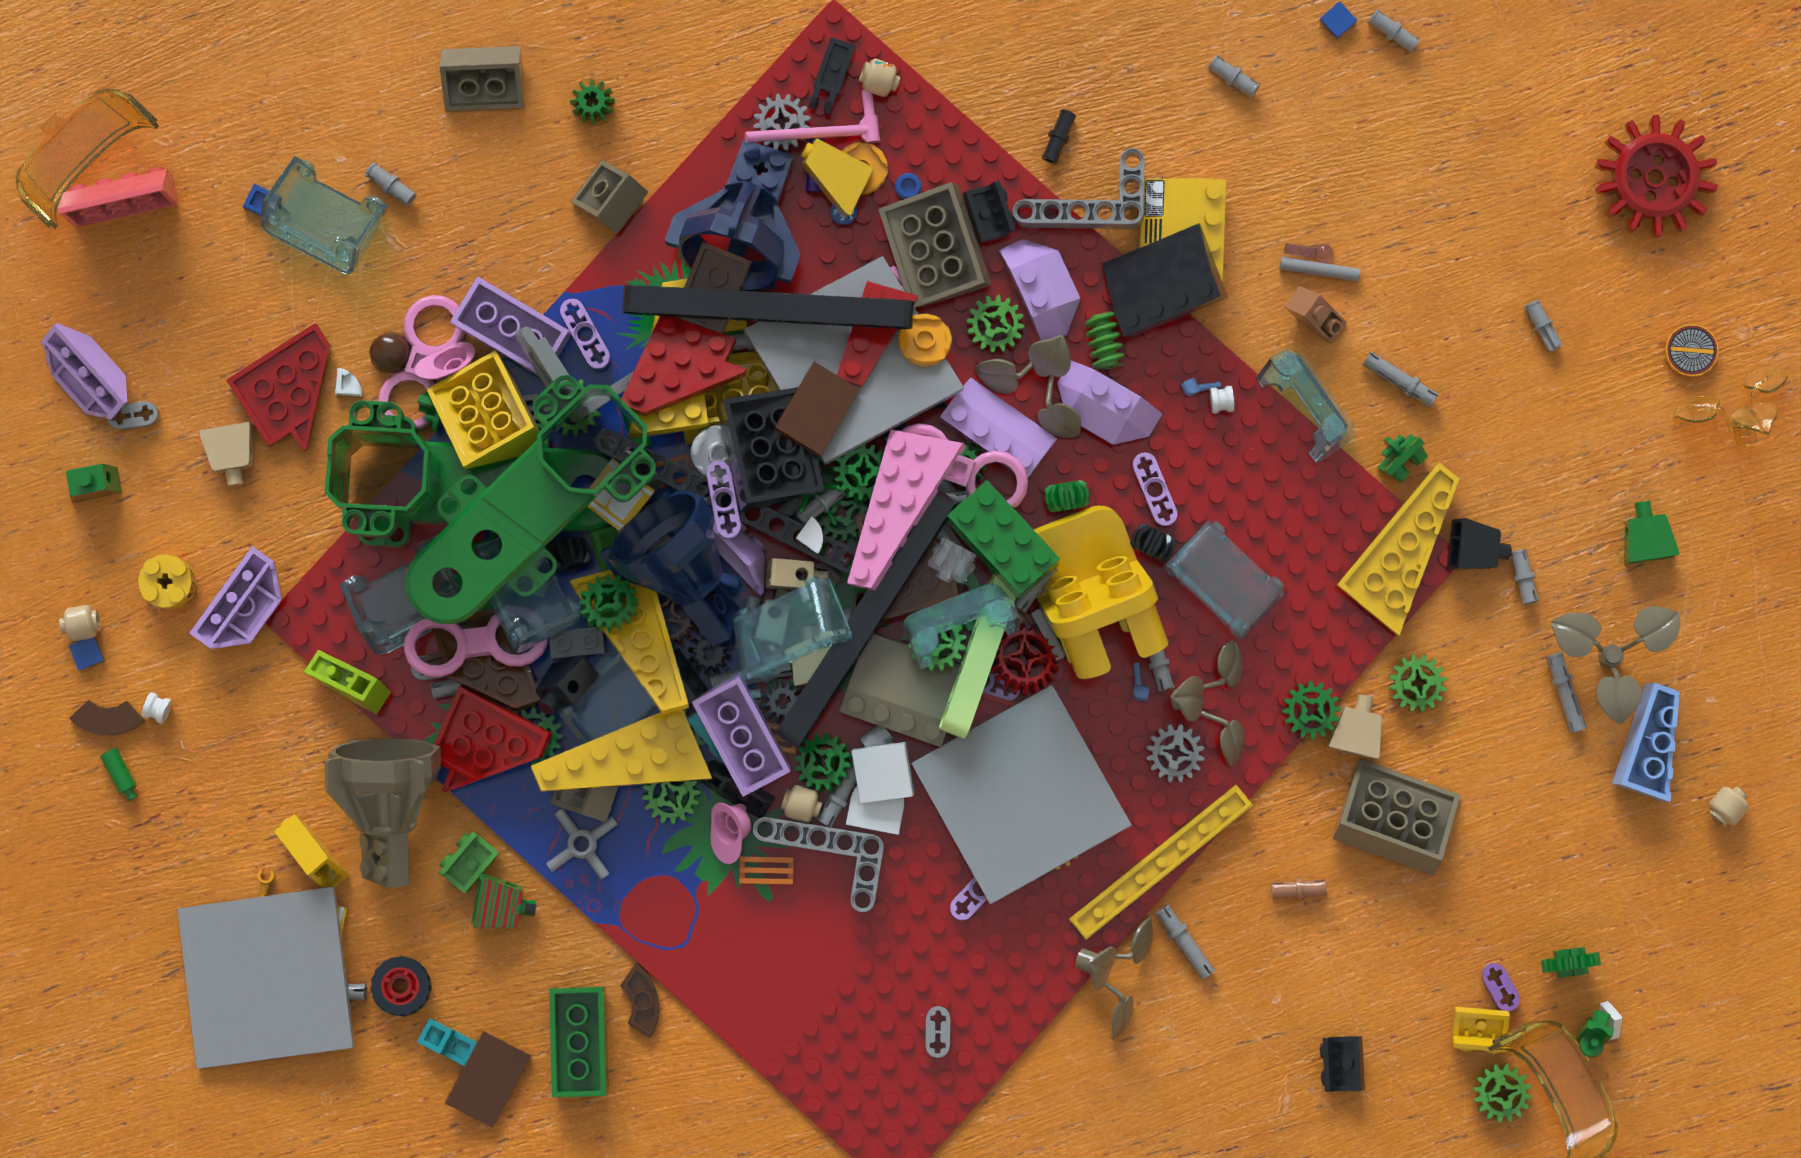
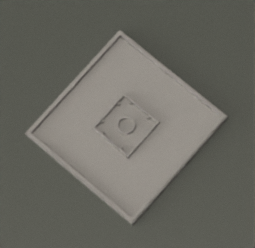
[744,256,964,466]
[911,685,1132,905]
[178,887,355,1069]

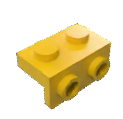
[1451,1007,1510,1054]

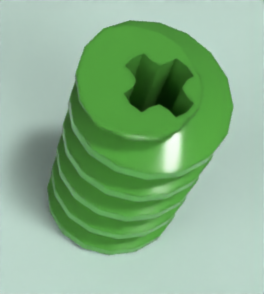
[1085,312,1126,370]

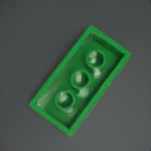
[947,480,1060,600]
[549,986,608,1097]

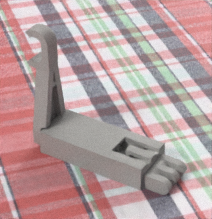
[515,327,634,422]

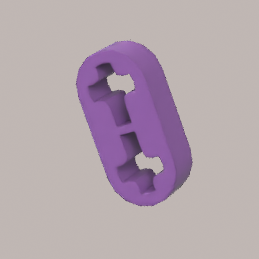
[1481,963,1520,1011]

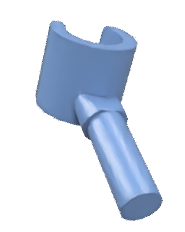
[1182,378,1221,396]
[1133,663,1149,701]

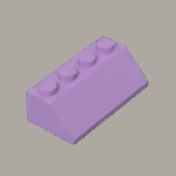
[940,378,1057,479]
[692,673,791,796]

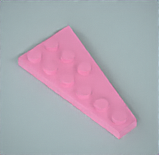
[847,430,966,590]

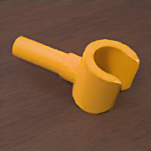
[258,869,275,897]

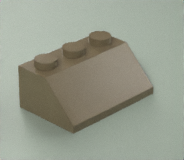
[440,46,524,111]

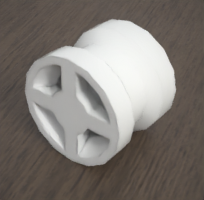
[1210,386,1234,414]
[142,692,172,724]

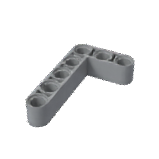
[1013,148,1145,229]
[753,817,884,912]

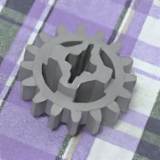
[754,94,811,152]
[1146,725,1204,782]

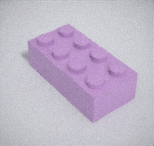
[450,276,571,377]

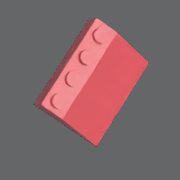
[57,167,178,228]

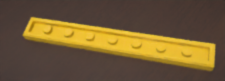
[1069,785,1253,940]

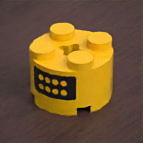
[138,554,197,610]

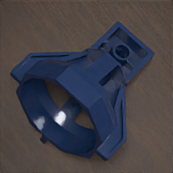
[665,139,801,292]
[600,489,739,647]

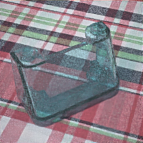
[260,156,388,274]
[1256,350,1356,464]
[1163,521,1285,641]
[339,536,462,654]
[474,537,581,654]
[732,575,854,681]
[903,583,1020,670]
[556,648,656,744]

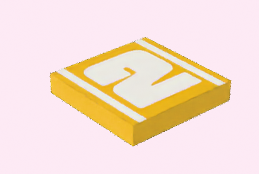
[587,458,656,531]

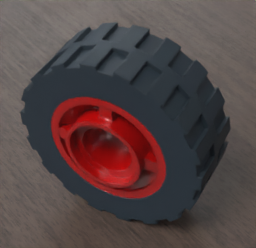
[370,956,432,1016]

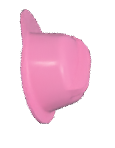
[415,342,475,381]
[710,803,751,864]

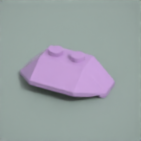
[999,239,1080,341]
[41,323,128,420]
[1057,360,1162,445]
[713,516,766,598]
[189,546,282,649]

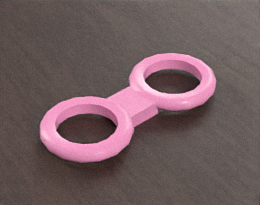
[378,295,465,431]
[901,423,1028,508]
[404,606,548,677]

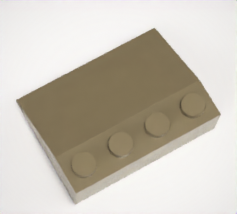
[878,182,992,309]
[840,633,961,747]
[1332,758,1460,875]

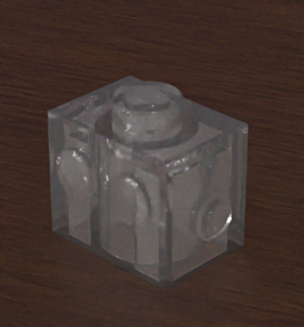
[928,537,978,585]

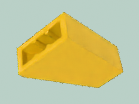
[801,139,874,218]
[274,814,349,888]

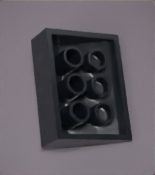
[1103,223,1228,338]
[717,387,824,511]

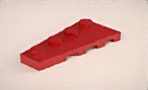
[837,281,918,388]

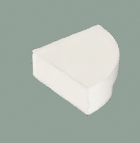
[335,368,363,397]
[796,516,823,554]
[1600,1001,1623,1040]

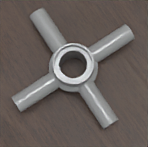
[546,808,618,880]

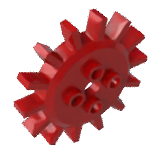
[1595,115,1718,238]

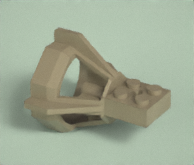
[325,738,441,889]

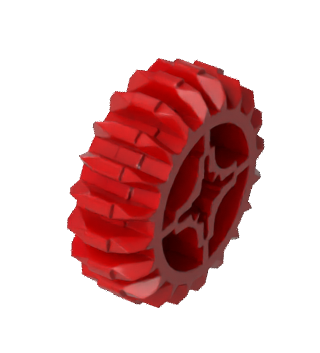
[990,623,1060,696]

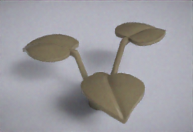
[975,335,1081,438]
[1551,606,1680,724]
[1170,640,1245,767]
[1075,916,1153,1040]

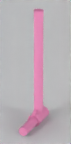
[745,90,880,144]

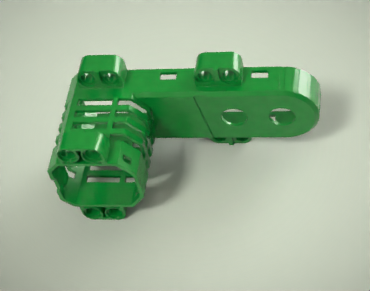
[406,375,656,624]
[325,400,612,552]

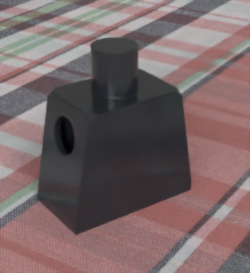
[1447,518,1512,570]
[536,656,600,715]

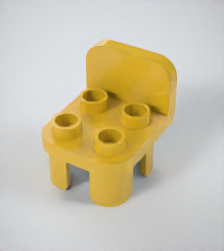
[1034,505,1168,679]

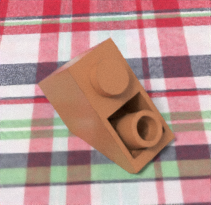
[1284,285,1347,344]

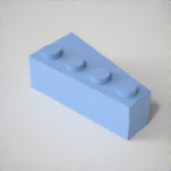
[1612,683,1680,802]

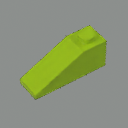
[304,650,391,714]

